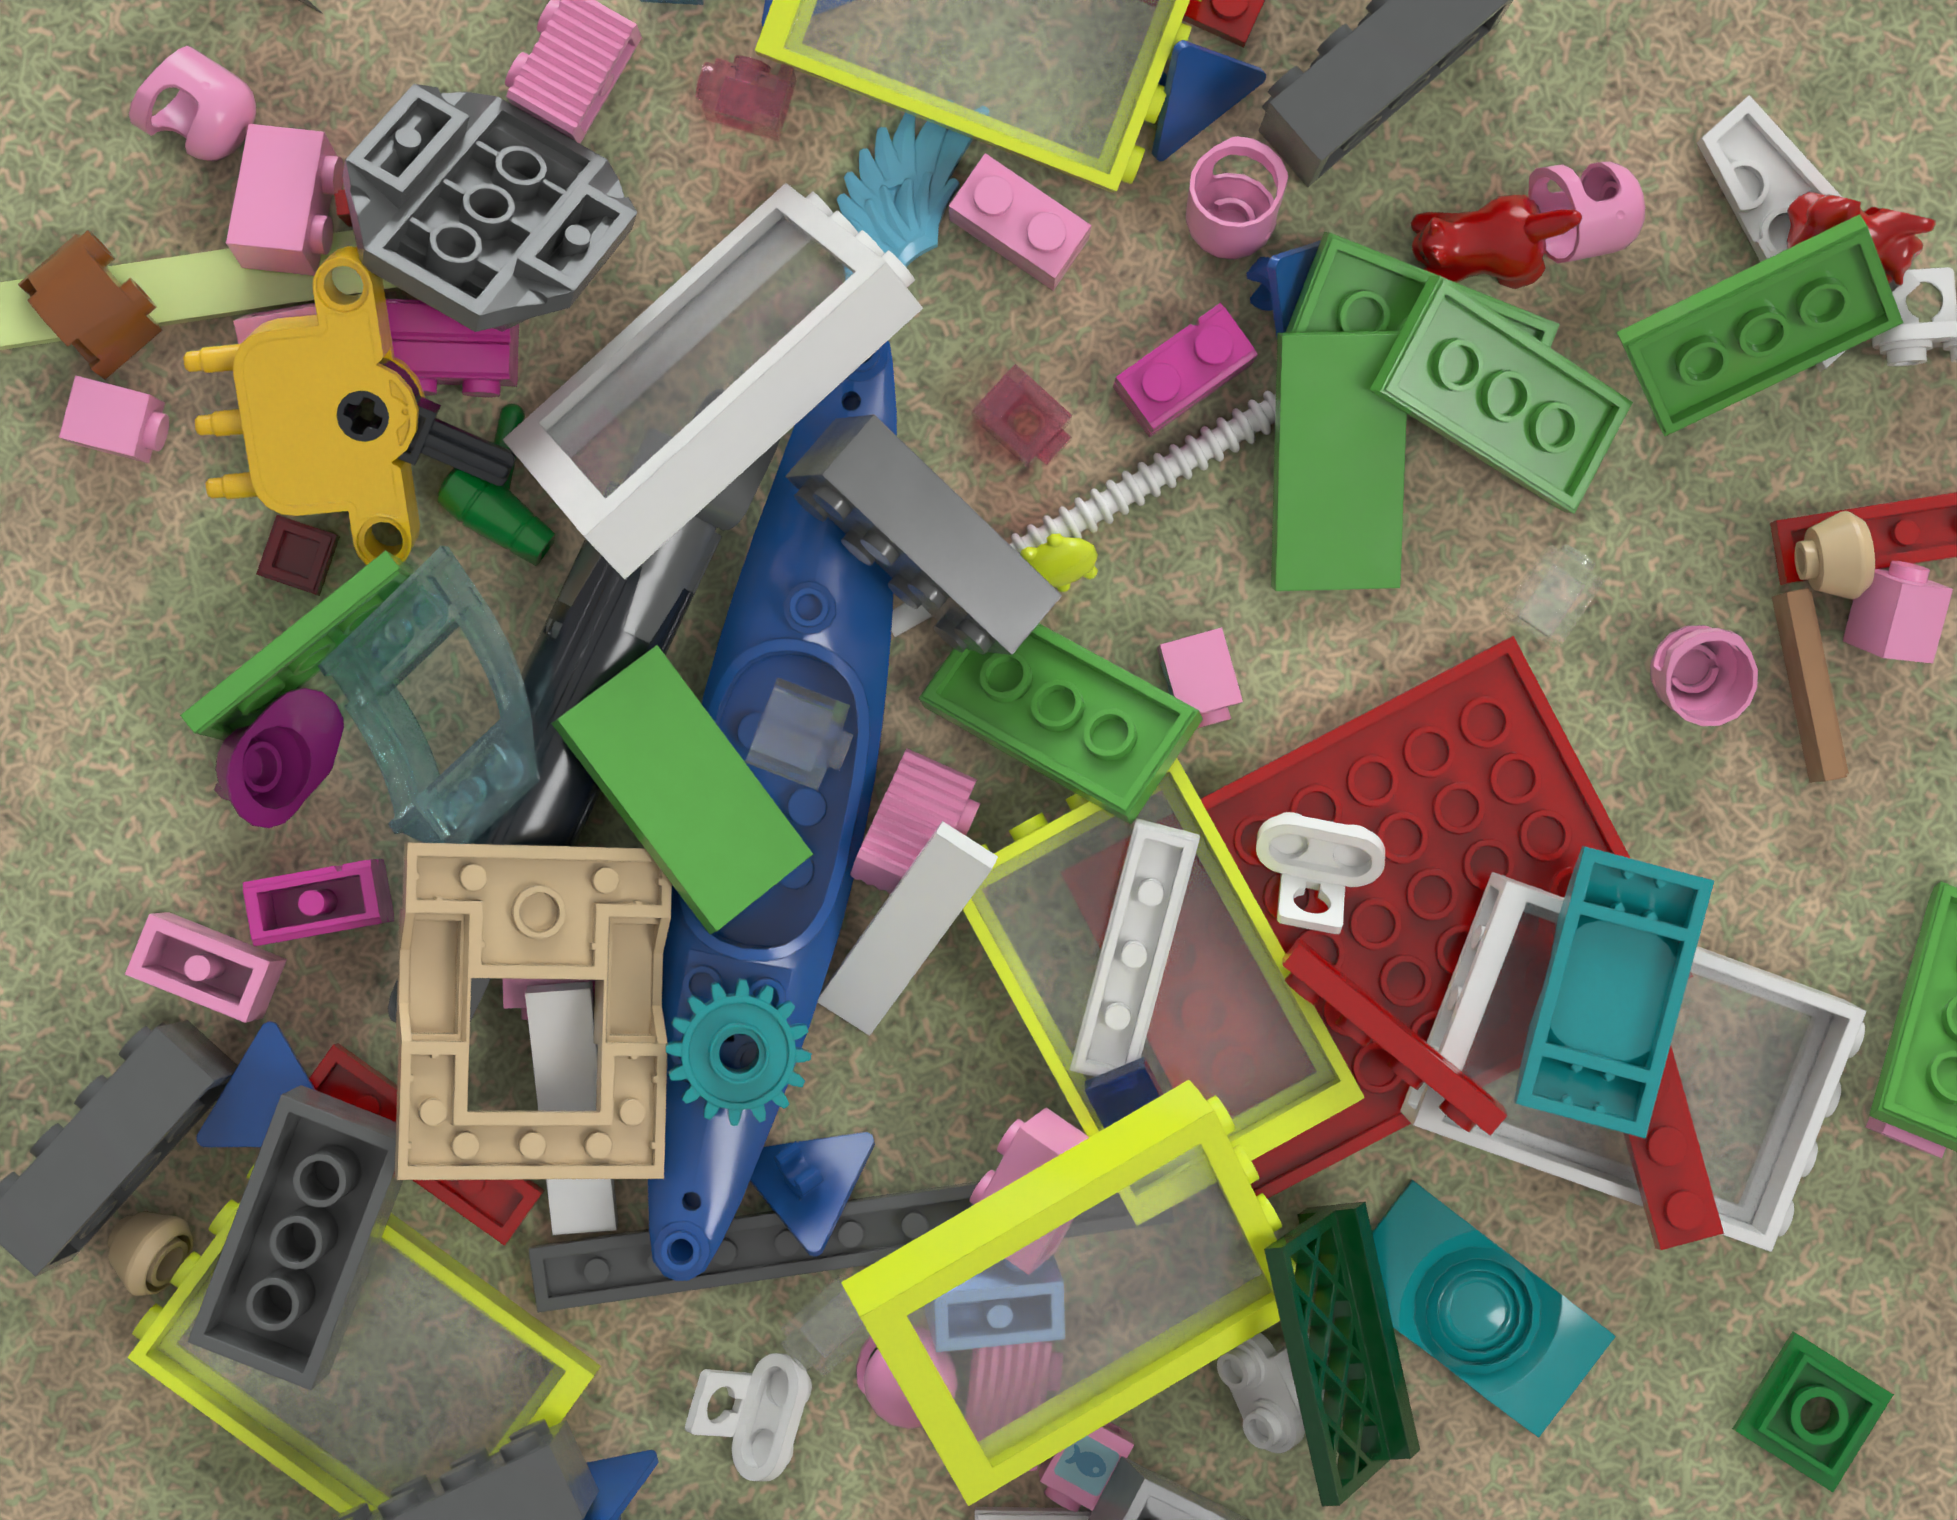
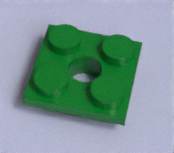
[1732,1331,1894,1492]

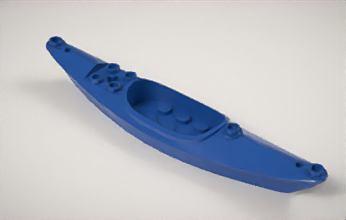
[648,341,897,1281]

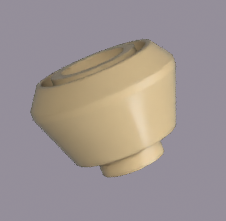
[1795,511,1875,599]
[107,1211,193,1296]

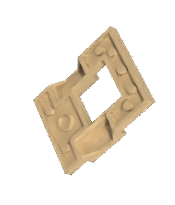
[395,842,672,1180]

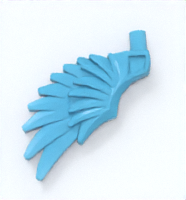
[837,99,990,279]

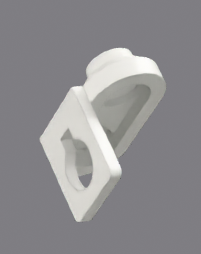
[1872,267,1957,366]
[1256,812,1385,934]
[1217,1330,1329,1453]
[685,1353,812,1481]

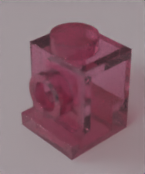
[695,55,797,141]
[972,364,1072,469]

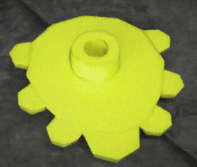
[1020,533,1098,592]

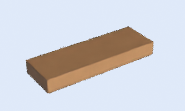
[1772,588,1849,783]

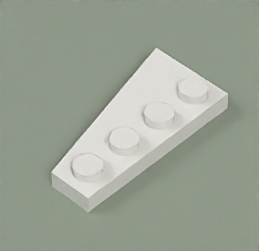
[1697,95,1921,372]

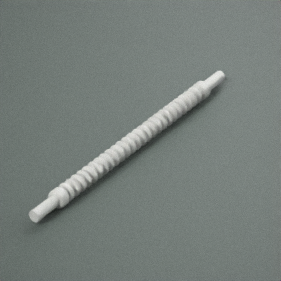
[891,390,1276,637]

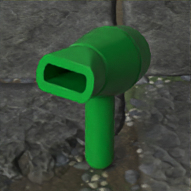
[437,404,556,566]

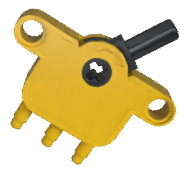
[183,246,516,565]

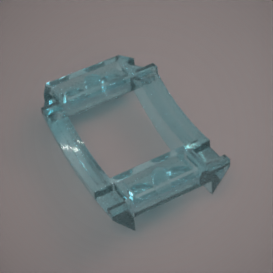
[318,546,540,844]

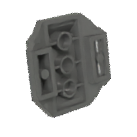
[342,84,637,332]

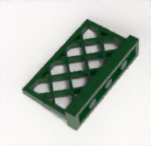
[1264,1201,1420,1507]

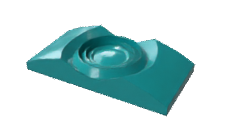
[1514,846,1714,1138]
[1372,1180,1616,1438]

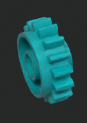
[665,978,812,1126]

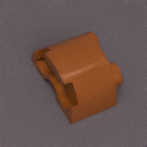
[18,230,162,380]

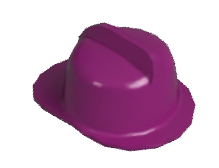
[214,688,344,828]

